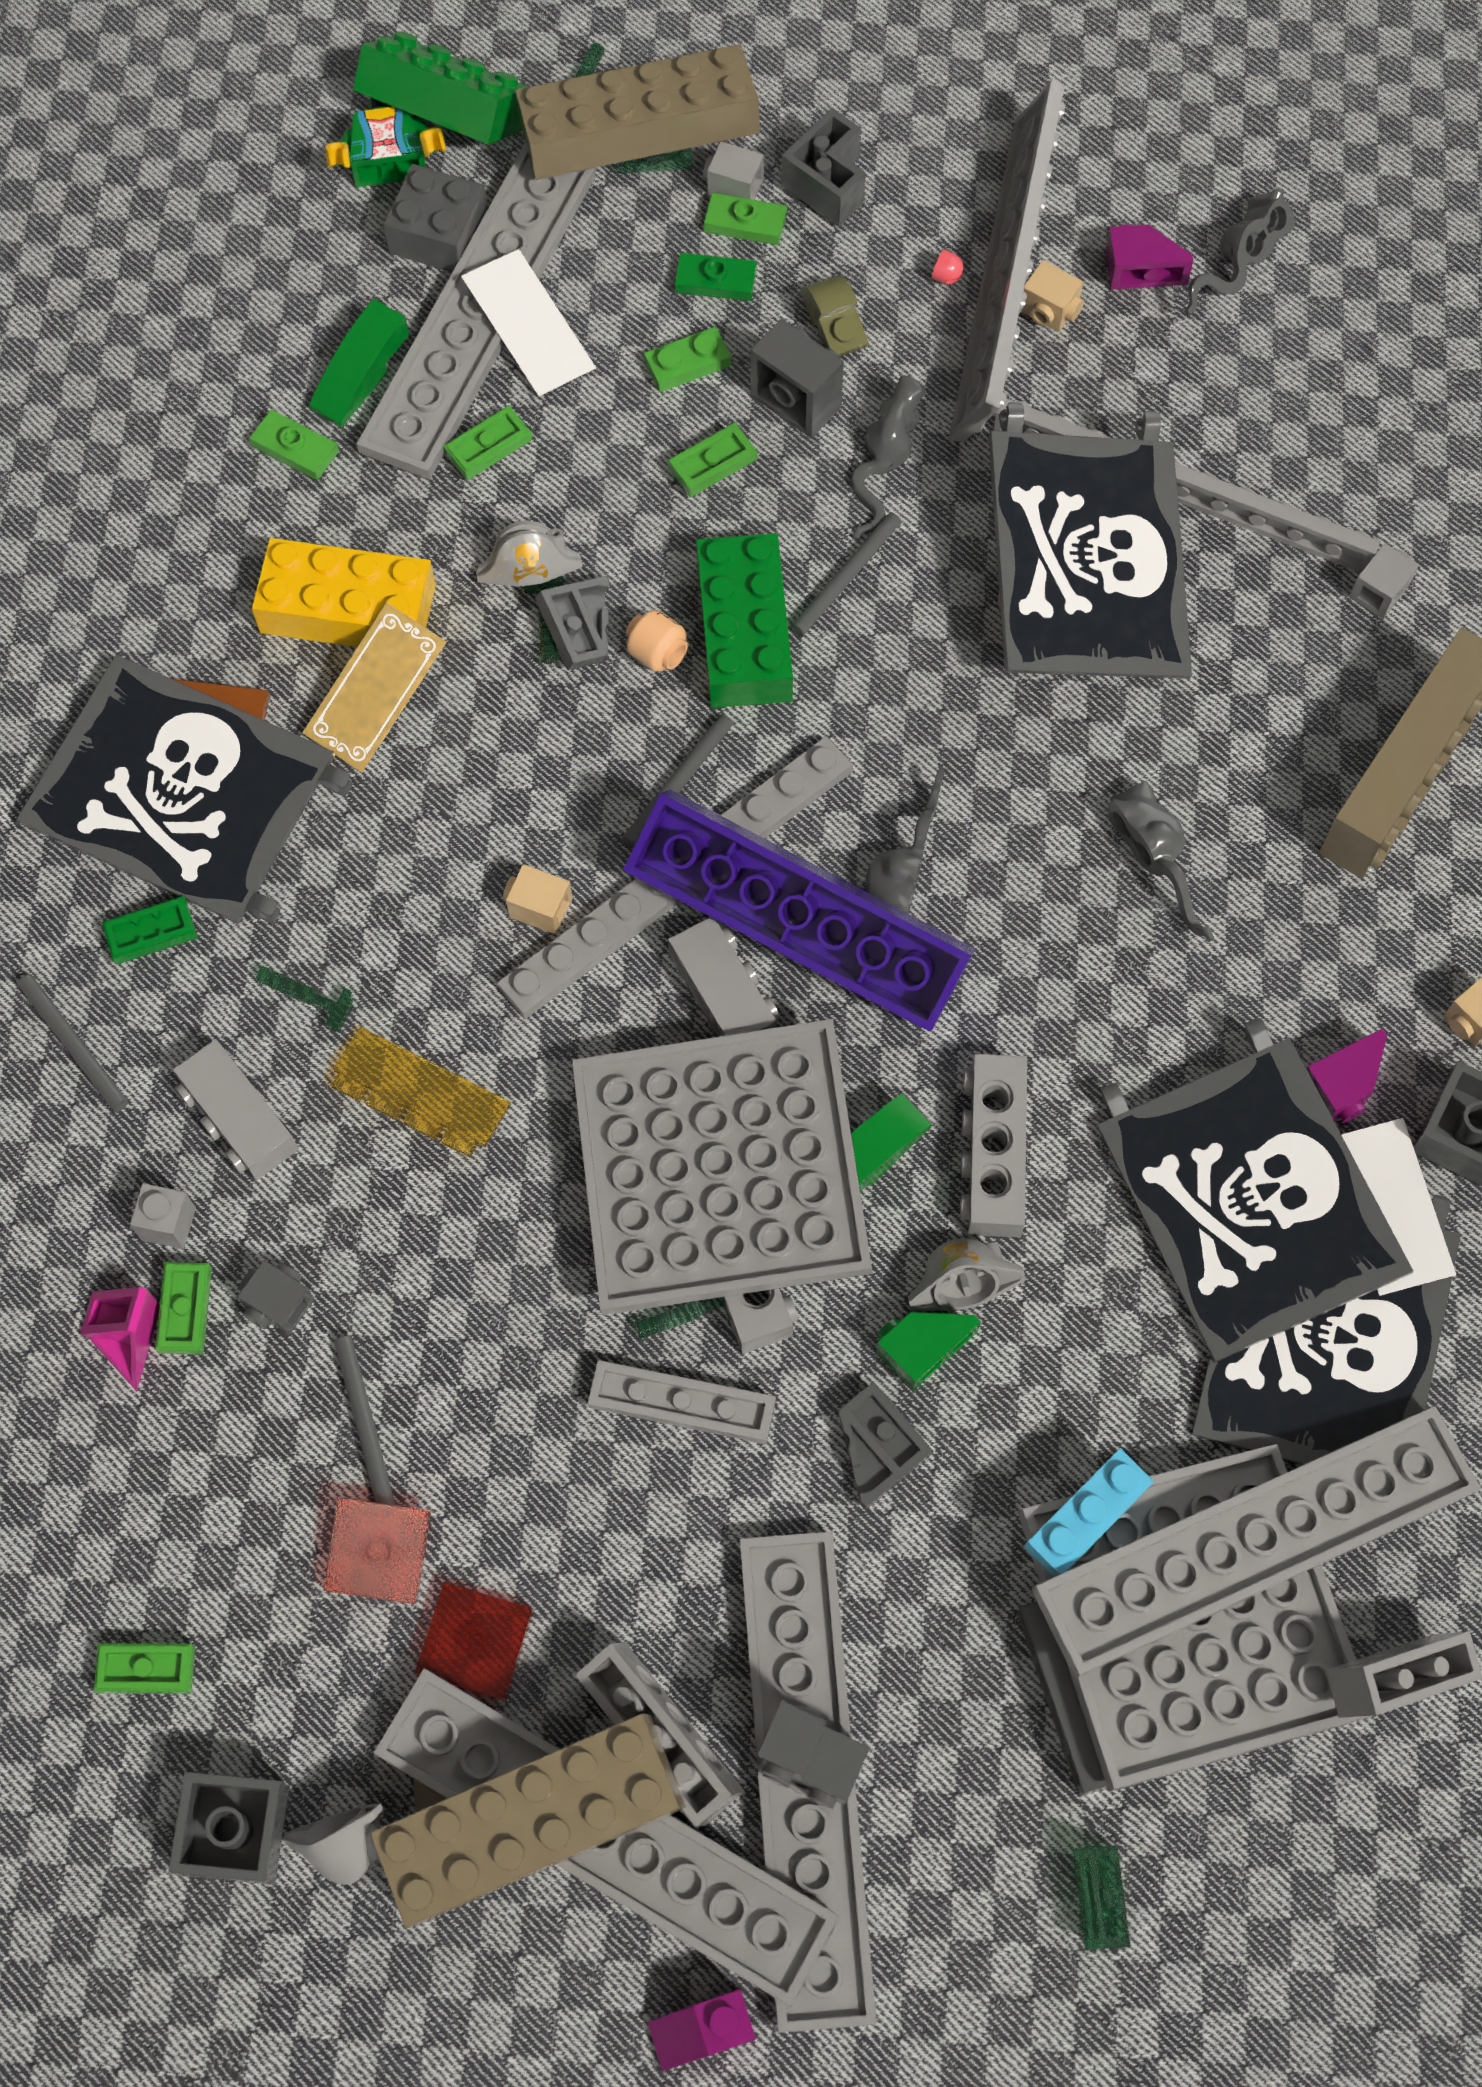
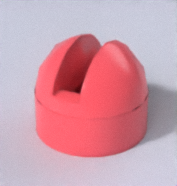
[931,249,963,285]

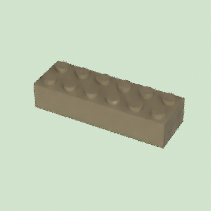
[515,44,760,180]
[1318,627,1482,879]
[371,1714,686,1928]

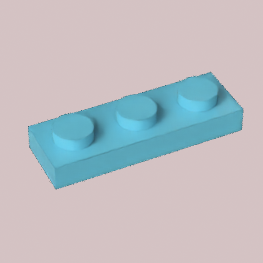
[1023,1448,1154,1577]

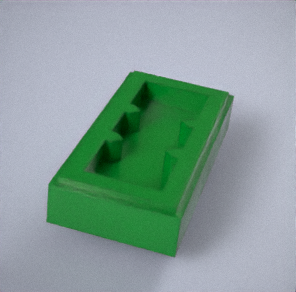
[675,253,757,301]
[102,896,198,965]

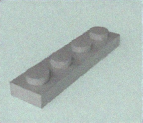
[588,1360,776,1444]

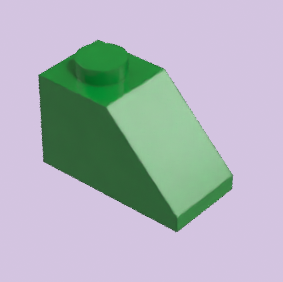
[875,1312,981,1392]

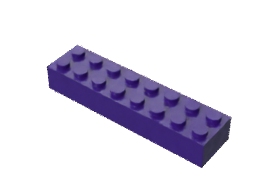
[623,790,975,1032]

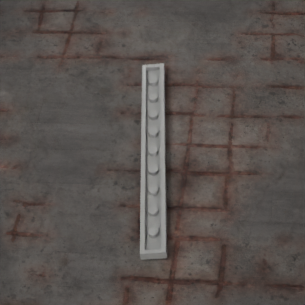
[994,398,1381,573]
[497,736,853,1019]

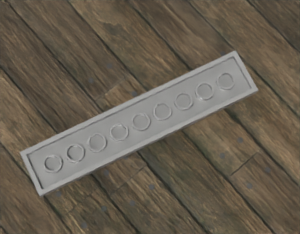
[949,79,1065,443]
[356,143,596,480]
[1032,1406,1481,1679]
[740,1531,877,2033]
[374,1669,839,2007]

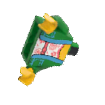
[325,98,447,188]

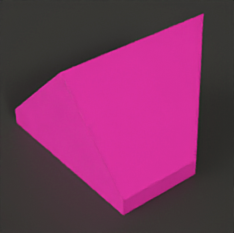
[80,1287,160,1392]

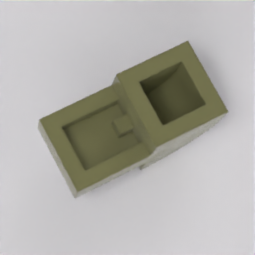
[800,274,869,357]

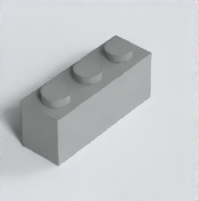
[668,917,780,1037]
[173,1039,299,1181]
[1326,1631,1482,1718]

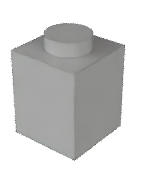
[703,141,764,200]
[1349,543,1419,619]
[130,1183,196,1249]

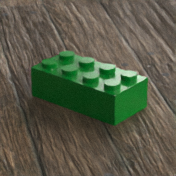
[353,31,528,145]
[696,533,793,708]

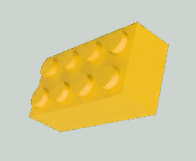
[252,538,436,647]

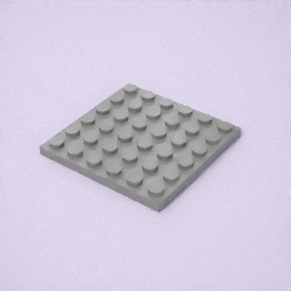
[572,1019,873,1315]
[1018,1444,1372,1792]

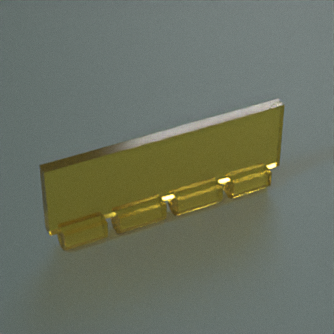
[332,1027,511,1157]

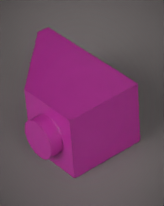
[1105,224,1193,290]
[1306,1028,1387,1123]
[648,1989,756,2072]

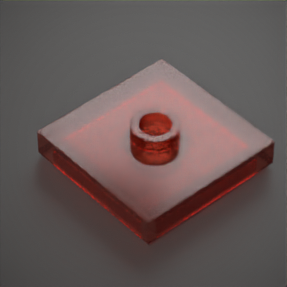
[323,1497,431,1604]
[415,1582,534,1702]

